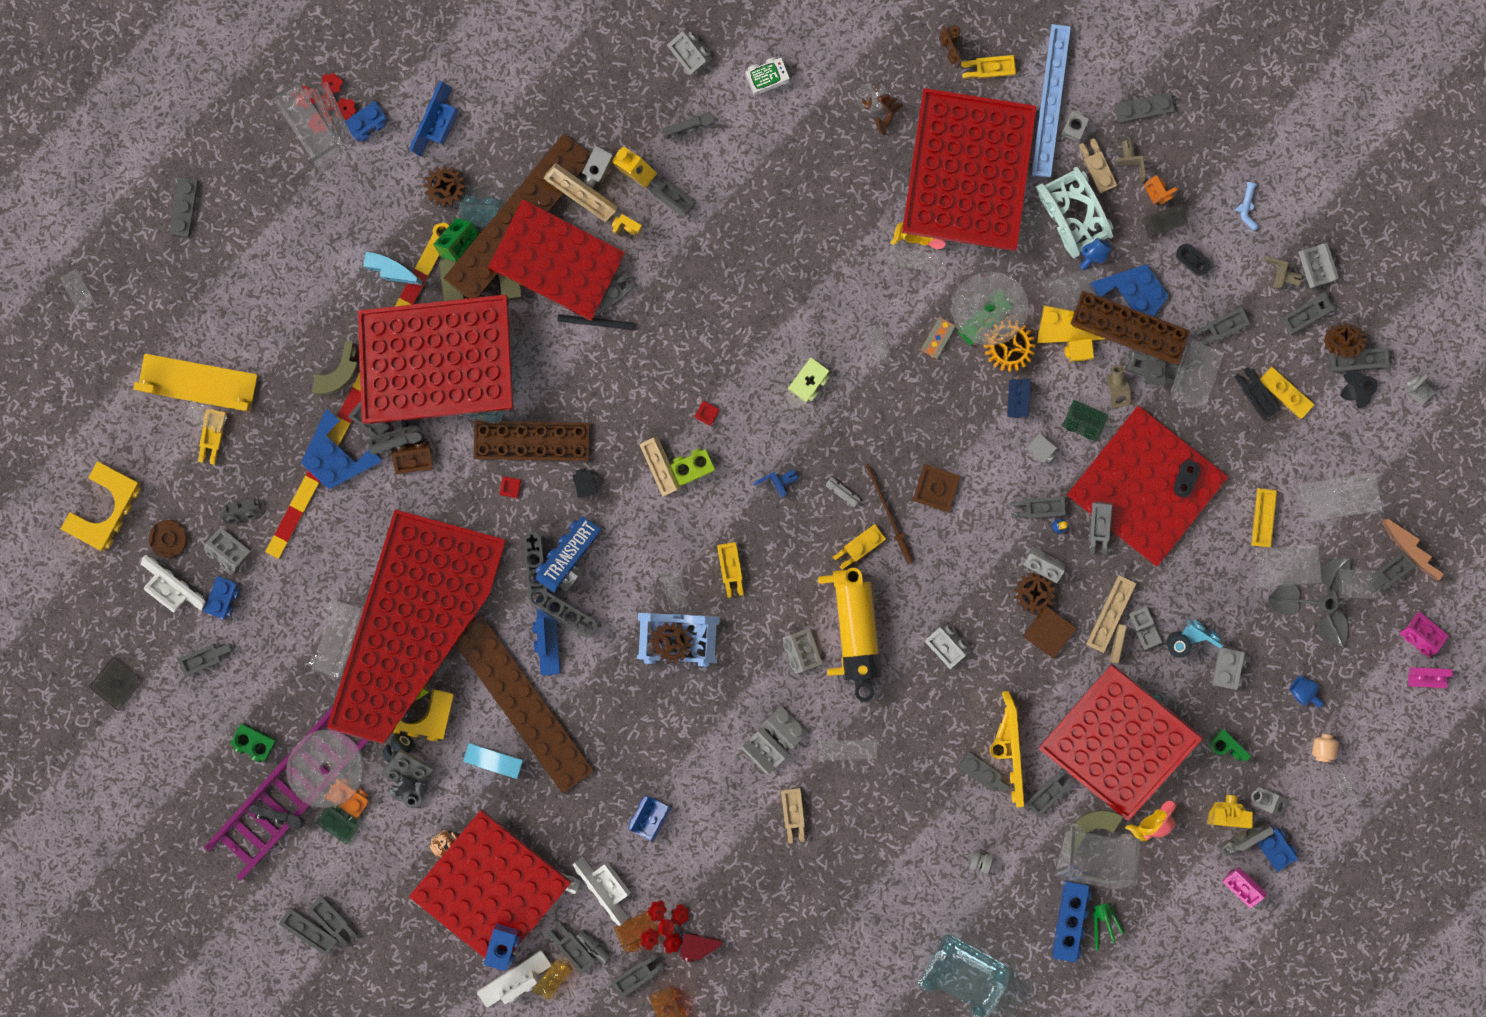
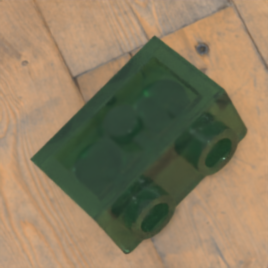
[1061,399,1108,441]
[315,803,361,845]

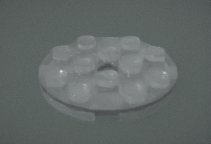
[951,272,1029,345]
[287,730,364,808]

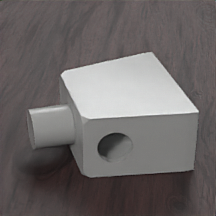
[582,146,616,189]

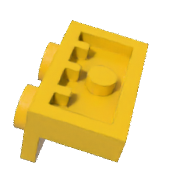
[612,214,644,236]

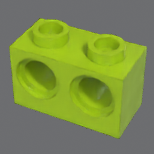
[671,448,715,486]

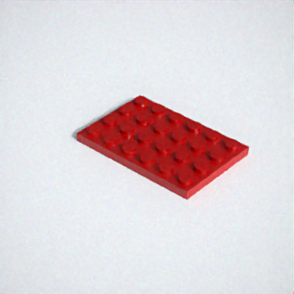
[488,199,625,321]

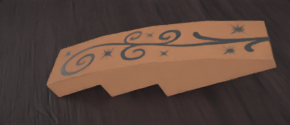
[1382,518,1444,580]

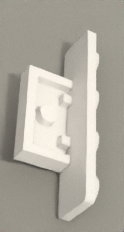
[141,555,205,613]
[573,857,631,926]
[477,950,551,1007]

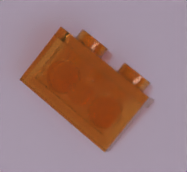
[613,911,661,953]

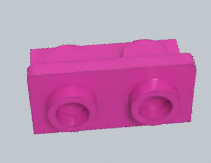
[1400,611,1449,658]
[1408,667,1453,688]
[1222,867,1267,908]

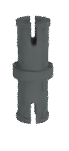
[575,929,612,964]

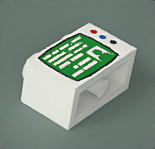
[746,57,790,96]

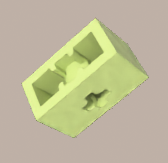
[788,358,830,403]

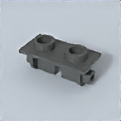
[220,498,263,524]

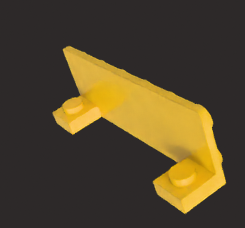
[133,354,258,412]

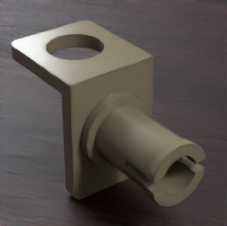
[1116,140,1146,183]
[1261,257,1302,288]
[1106,365,1130,408]

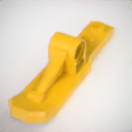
[990,691,1025,807]

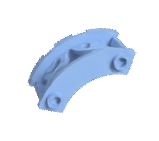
[637,613,720,667]

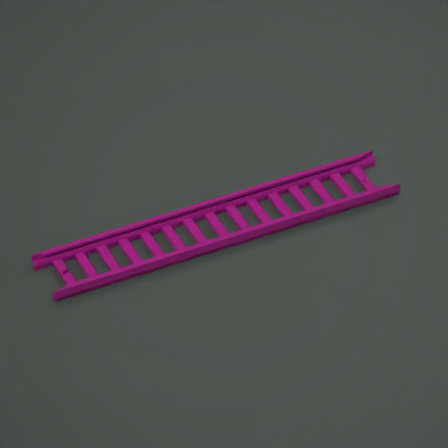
[203,653,449,881]

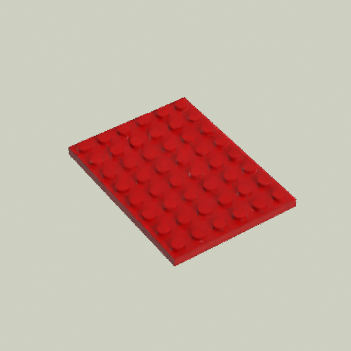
[902,88,1036,251]
[358,295,514,424]

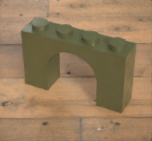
[439,258,522,301]

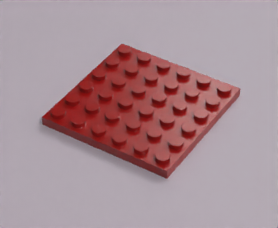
[1066,406,1228,567]
[1038,663,1203,821]
[409,809,572,958]

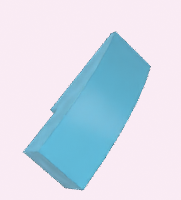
[363,252,423,285]
[463,743,523,779]

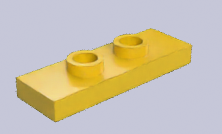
[1259,366,1314,419]
[1251,488,1277,548]

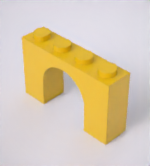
[60,461,141,551]
[392,689,453,742]

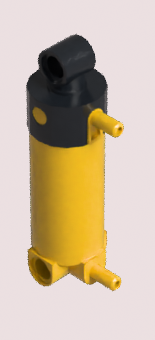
[818,568,882,702]

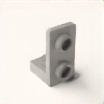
[1404,374,1435,406]

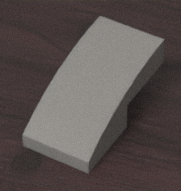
[1129,607,1162,651]

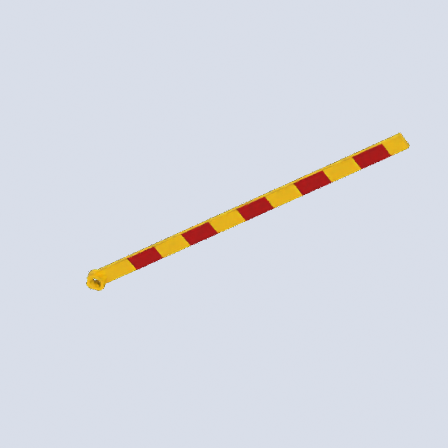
[265,222,449,559]

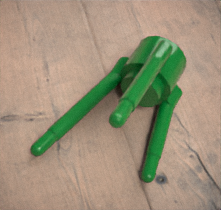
[1092,903,1124,951]

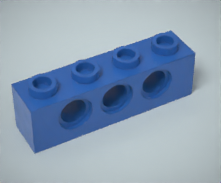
[1051,880,1091,962]

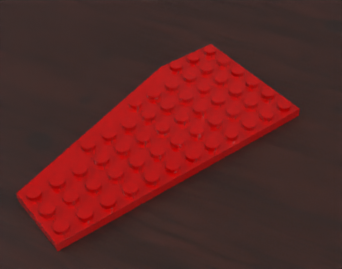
[327,509,506,744]

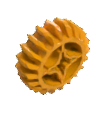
[983,320,1036,372]

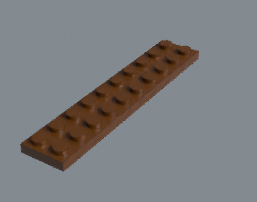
[443,133,591,299]
[455,615,594,794]

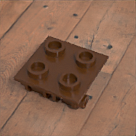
[939,26,961,68]

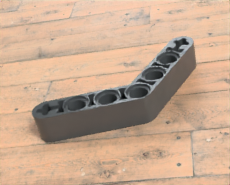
[523,532,597,638]

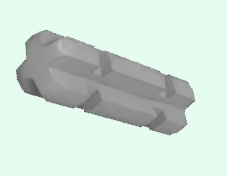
[826,477,860,507]

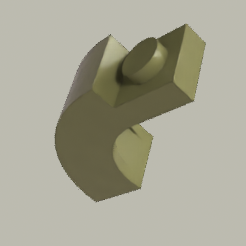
[312,341,359,395]
[1064,810,1123,854]

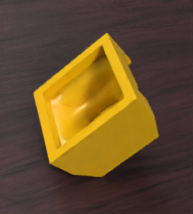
[1207,795,1252,828]

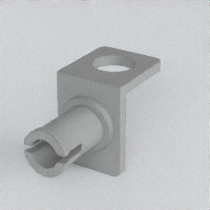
[1251,787,1289,817]

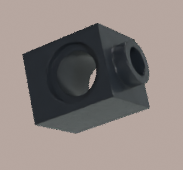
[572,468,597,498]

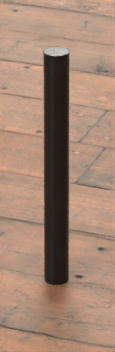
[558,314,634,330]

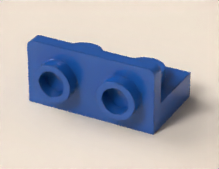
[343,101,388,142]
[204,576,241,620]
[1257,827,1298,872]

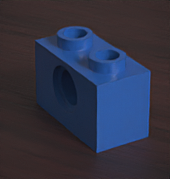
[483,923,520,971]

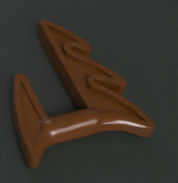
[875,94,903,136]

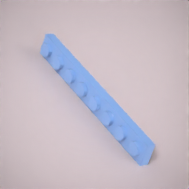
[1031,24,1071,178]

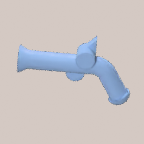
[1234,182,1259,231]

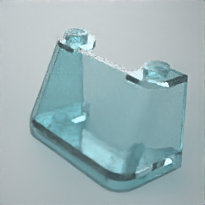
[917,934,1010,1017]

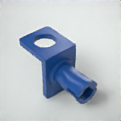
[753,469,798,498]

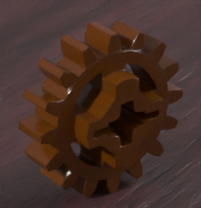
[423,165,465,208]
[1324,323,1367,359]
[1013,573,1055,614]
[649,622,692,664]

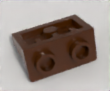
[391,440,434,475]

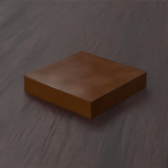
[912,464,960,513]
[1022,606,1077,659]

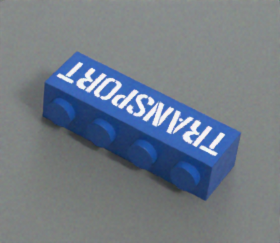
[535,516,601,593]

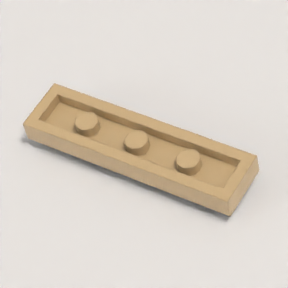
[544,163,617,222]
[1085,575,1136,653]

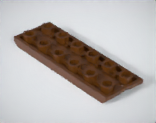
[1070,290,1190,364]
[474,421,589,461]

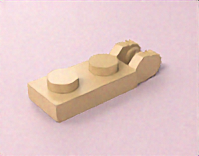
[1079,138,1117,194]
[781,788,805,843]

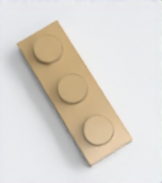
[639,436,681,497]

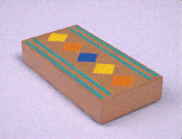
[920,317,955,360]

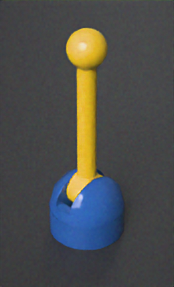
[1052,519,1068,534]

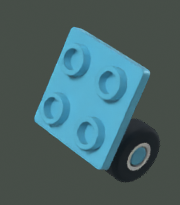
[1167,619,1223,658]

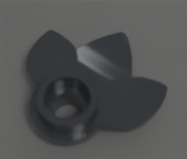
[1340,371,1378,409]
[388,775,427,808]

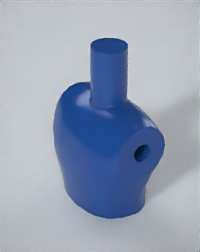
[1079,237,1112,270]
[1289,675,1324,708]

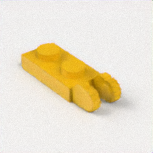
[961,55,1016,79]
[198,409,227,465]
[833,524,886,570]
[717,542,744,598]

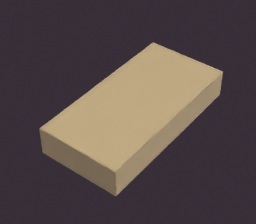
[1109,624,1127,664]

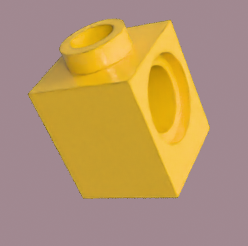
[1064,339,1094,362]

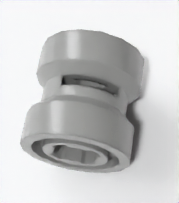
[969,850,993,874]

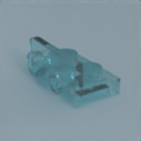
[459,196,500,227]

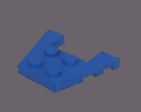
[1089,264,1169,317]
[301,409,382,489]

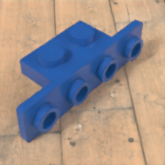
[409,81,459,157]
[533,598,560,675]

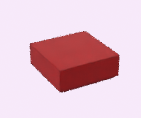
[694,401,720,427]
[499,476,521,498]

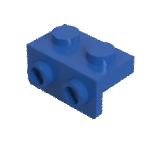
[628,795,671,842]

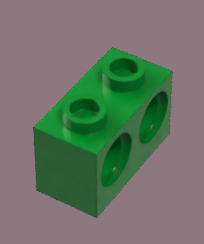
[433,218,479,262]
[230,723,278,763]

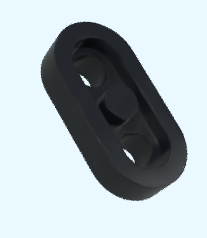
[1175,244,1210,276]
[1173,460,1200,498]

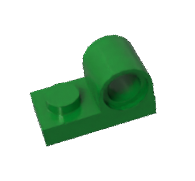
[1209,729,1251,762]

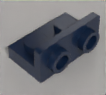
[1007,378,1031,419]

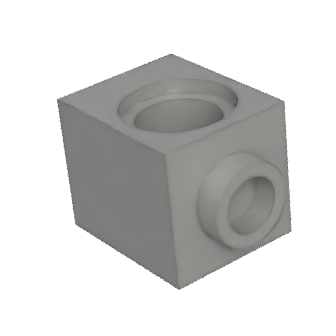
[1061,111,1089,142]
[1025,433,1057,464]

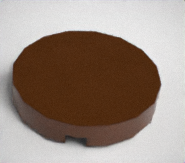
[149,520,188,558]

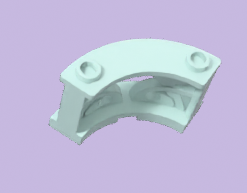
[1036,167,1114,258]

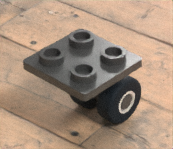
[381,732,433,784]

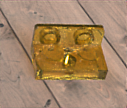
[532,958,572,1000]

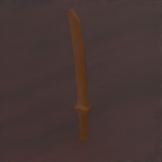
[865,464,914,564]

